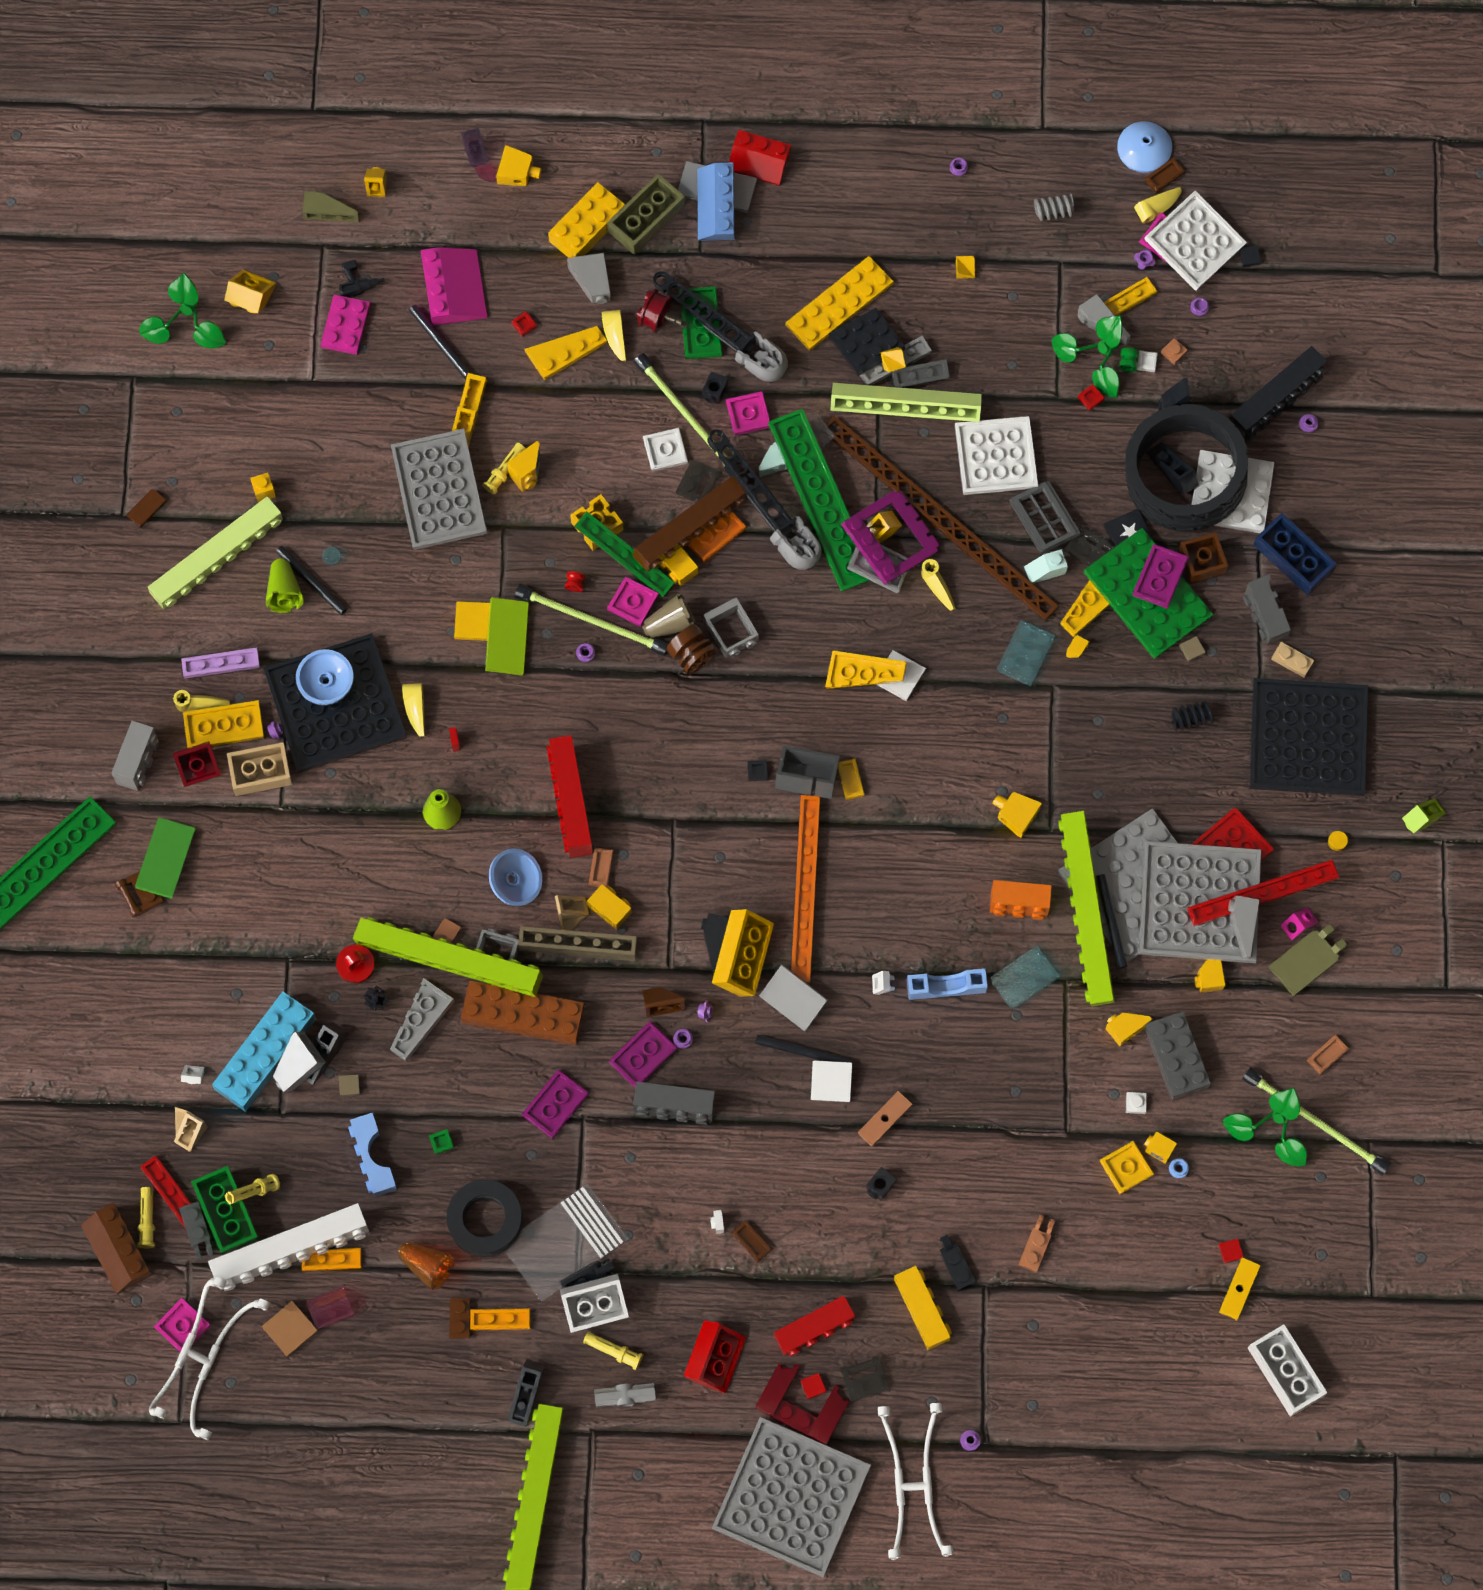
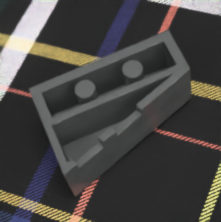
[1243,574,1291,644]

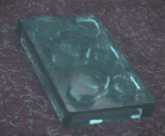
[997,620,1055,686]
[989,946,1060,1010]

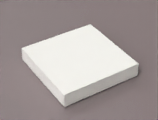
[643,428,688,472]
[876,650,926,701]
[811,1061,852,1102]

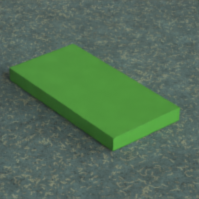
[135,817,195,899]

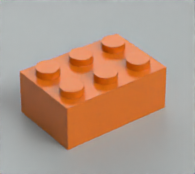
[989,880,1051,920]

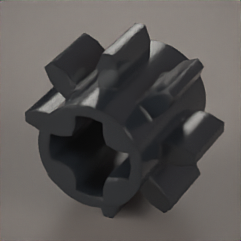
[363,985,388,1011]

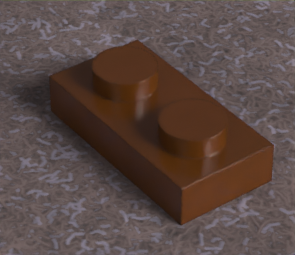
[449,1298,470,1339]

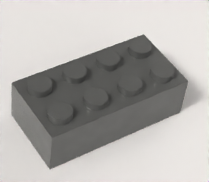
[1144,1012,1211,1101]
[633,1082,715,1125]

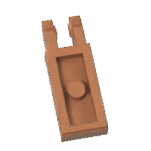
[1018,1215,1055,1273]

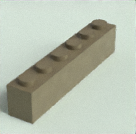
[518,926,637,961]

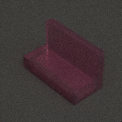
[307,1287,354,1329]

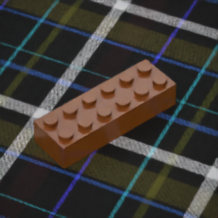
[461,981,585,1046]

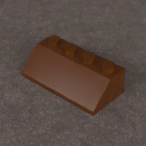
[81,1202,152,1294]

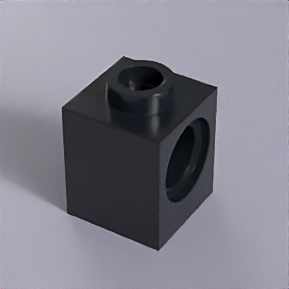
[702,371,728,404]
[866,1167,897,1201]

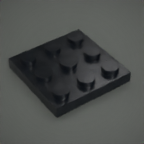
[829,308,905,376]

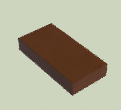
[1144,158,1185,194]
[126,488,167,528]
[731,1220,772,1263]

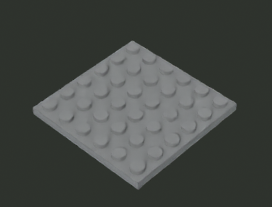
[1058,809,1178,963]
[1139,841,1261,963]
[712,1417,871,1578]

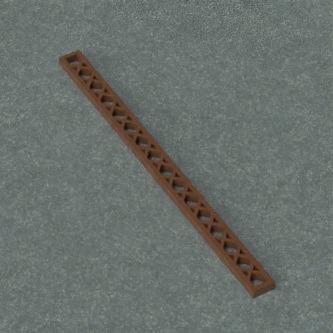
[822,415,1058,621]

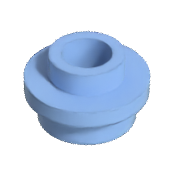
[1169,1158,1189,1178]

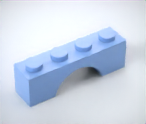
[907,968,987,1000]
[348,1113,397,1197]

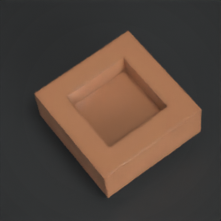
[1161,338,1188,365]

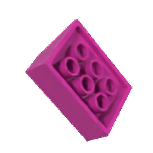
[421,247,487,326]

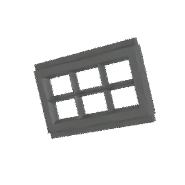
[1009,481,1081,554]

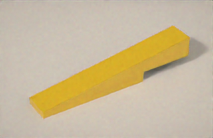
[452,373,487,447]

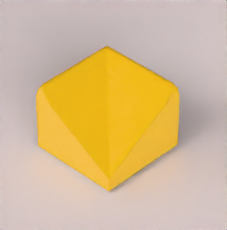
[955,256,975,279]
[880,347,906,372]
[1066,635,1089,658]

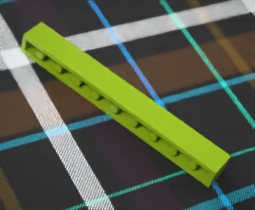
[1058,811,1115,1007]
[353,917,543,997]
[501,1404,563,1590]

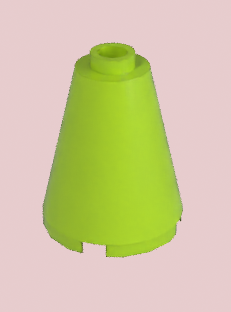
[266,559,304,613]
[423,789,461,830]

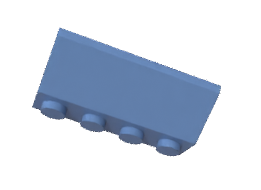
[697,162,735,241]

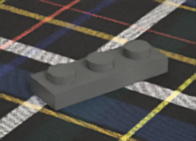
[891,359,950,388]

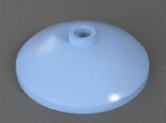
[1117,121,1172,173]
[296,649,354,705]
[489,848,542,906]

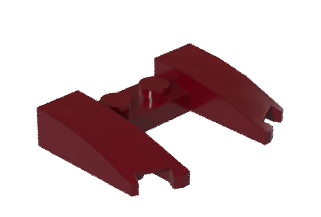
[755,1364,849,1445]

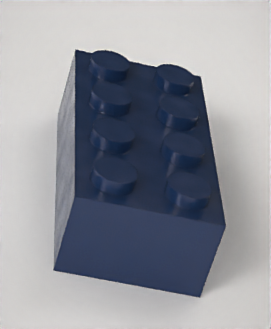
[1254,513,1337,596]

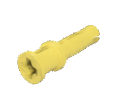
[482,443,526,495]
[225,1174,280,1204]
[137,1187,155,1249]
[583,1331,644,1370]

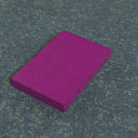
[1132,544,1189,609]
[608,1021,678,1088]
[522,1069,589,1139]

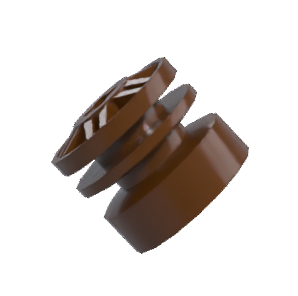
[666,624,717,675]

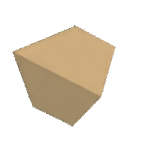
[555,895,589,931]
[174,1107,207,1152]

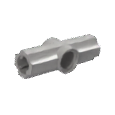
[594,1383,656,1407]

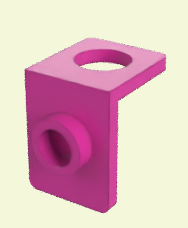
[1281,907,1319,940]

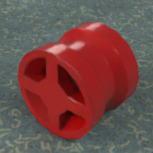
[565,571,585,592]

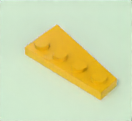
[525,326,607,380]
[1061,580,1110,638]
[825,651,907,689]

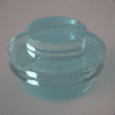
[322,547,341,565]

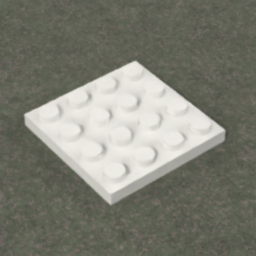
[1144,191,1247,291]
[955,416,1038,495]
[1191,450,1274,533]

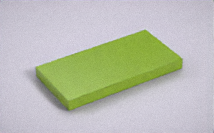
[485,597,529,676]

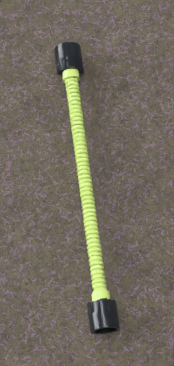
[633,353,742,477]
[514,583,670,657]
[1242,1067,1391,1176]

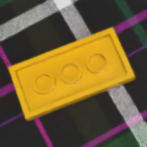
[183,700,264,748]

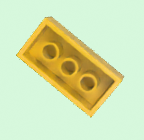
[548,182,625,258]
[712,909,774,997]

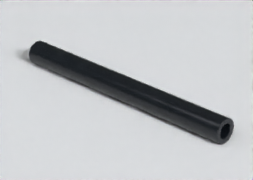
[409,305,472,379]
[276,546,347,615]
[1096,874,1127,969]
[755,1035,852,1063]

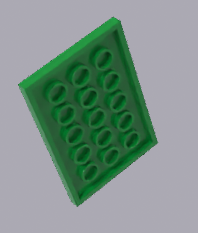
[1083,528,1213,659]

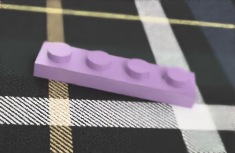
[181,648,260,679]

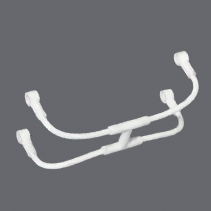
[149,1277,271,1440]
[878,1403,954,1560]

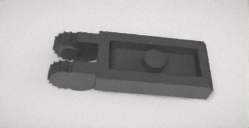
[179,1202,214,1260]

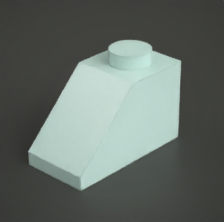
[758,442,787,477]
[1024,549,1068,584]

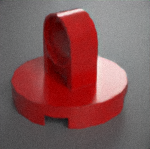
[336,945,375,984]

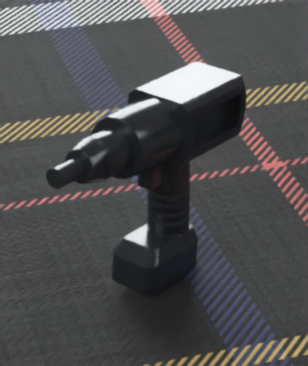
[339,260,385,297]

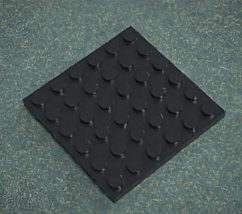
[264,633,407,773]
[1249,678,1368,796]

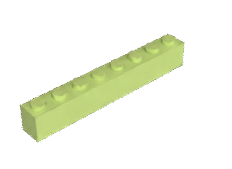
[831,383,982,422]
[148,497,283,609]

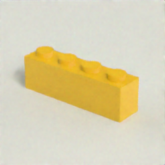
[894,1266,952,1350]

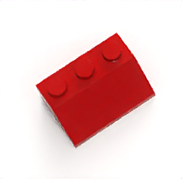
[729,130,791,186]
[683,1320,746,1394]

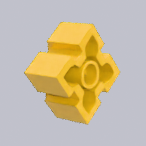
[570,494,623,551]

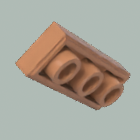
[858,1091,912,1147]

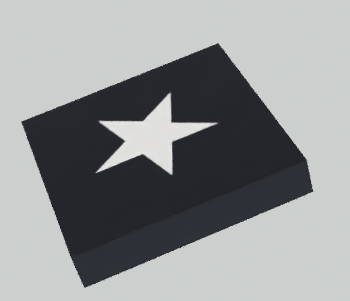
[1103,509,1154,547]

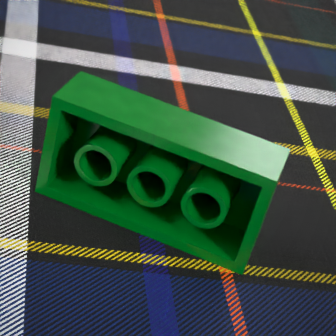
[191,1166,260,1256]

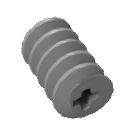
[1034,194,1074,221]

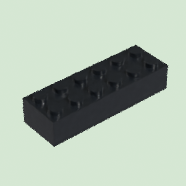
[1229,346,1327,442]

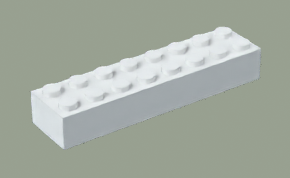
[208,1203,369,1291]

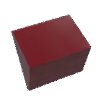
[173,741,221,787]

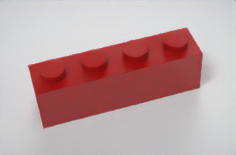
[773,1295,855,1357]

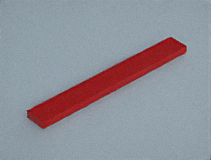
[1187,859,1339,927]

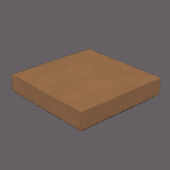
[261,1301,318,1357]

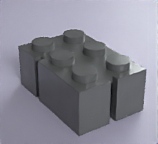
[775,745,840,799]

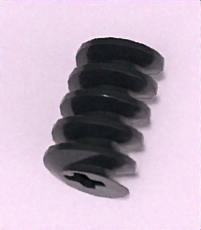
[1171,701,1213,732]

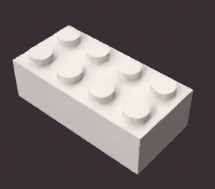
[1248,1325,1327,1417]

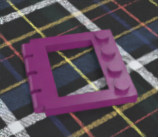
[841,490,940,585]

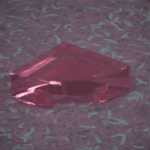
[474,163,497,182]

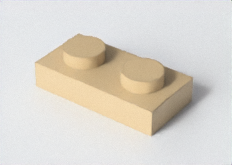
[1271,642,1314,678]

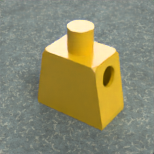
[496,145,542,186]
[992,792,1042,838]

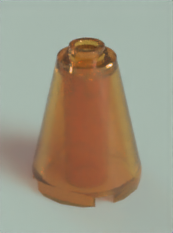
[398,1242,455,1290]

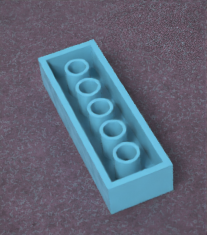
[212,991,316,1112]

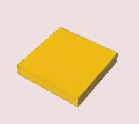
[454,602,490,641]
[1100,1141,1154,1194]

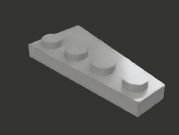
[390,978,455,1062]

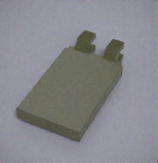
[1268,924,1347,997]

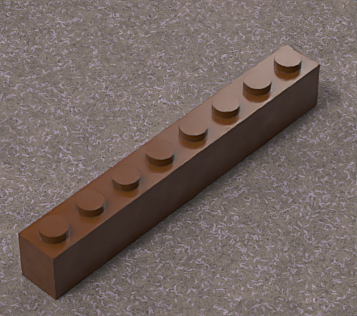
[633,468,754,572]

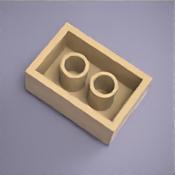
[227,742,292,796]

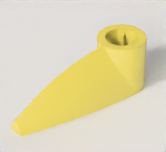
[1134,187,1182,224]
[602,310,626,361]
[921,559,956,611]
[402,683,425,737]
[173,690,230,712]

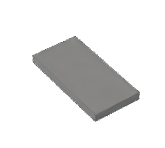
[678,161,757,213]

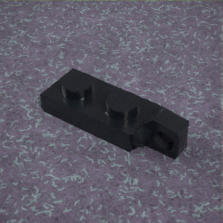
[939,1235,976,1291]
[559,1258,614,1288]

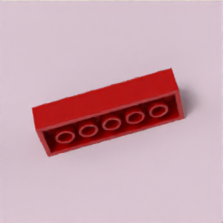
[546,735,593,859]

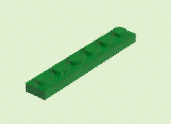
[574,511,675,597]

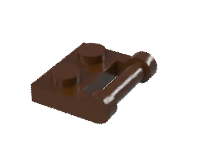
[115,871,164,918]

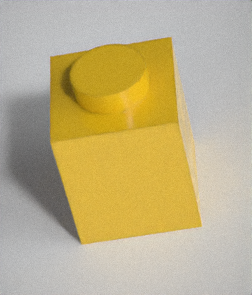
[250,473,276,503]
[1144,1132,1177,1164]

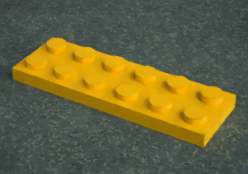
[785,256,893,351]

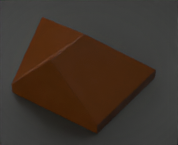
[642,987,685,1017]

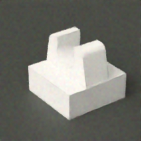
[872,971,895,995]

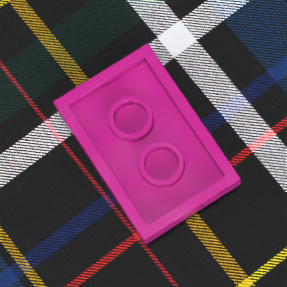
[321,295,370,355]

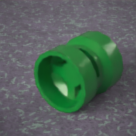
[1119,348,1139,372]

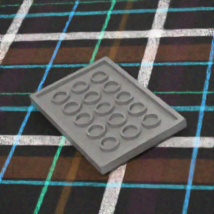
[391,429,487,550]

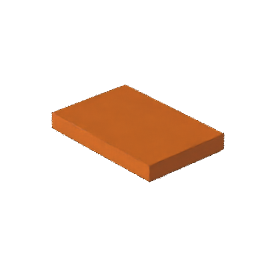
[688,511,746,563]

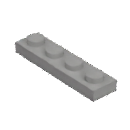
[860,336,932,386]

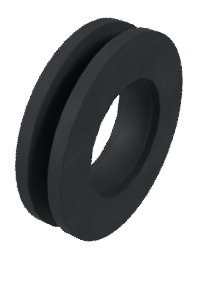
[446,1180,523,1257]

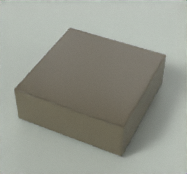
[1179,636,1206,662]
[339,1075,360,1097]

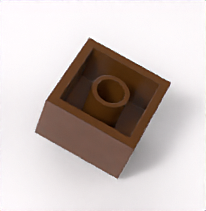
[1178,532,1228,584]

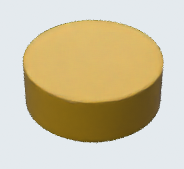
[1328,831,1348,851]

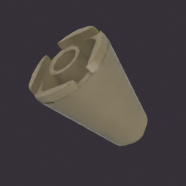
[642,593,696,638]

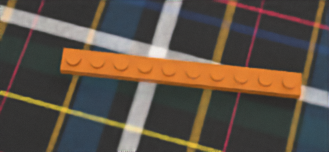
[791,795,820,984]

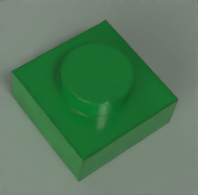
[429,1129,454,1155]

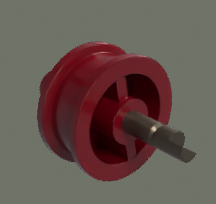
[636,288,688,333]

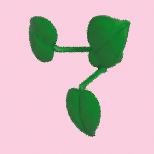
[139,273,227,349]
[1052,315,1123,398]
[1222,1087,1307,1166]

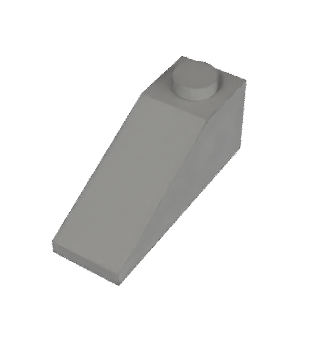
[1078,294,1130,345]
[1228,895,1259,959]

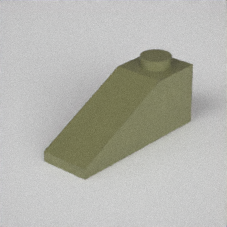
[303,190,359,223]

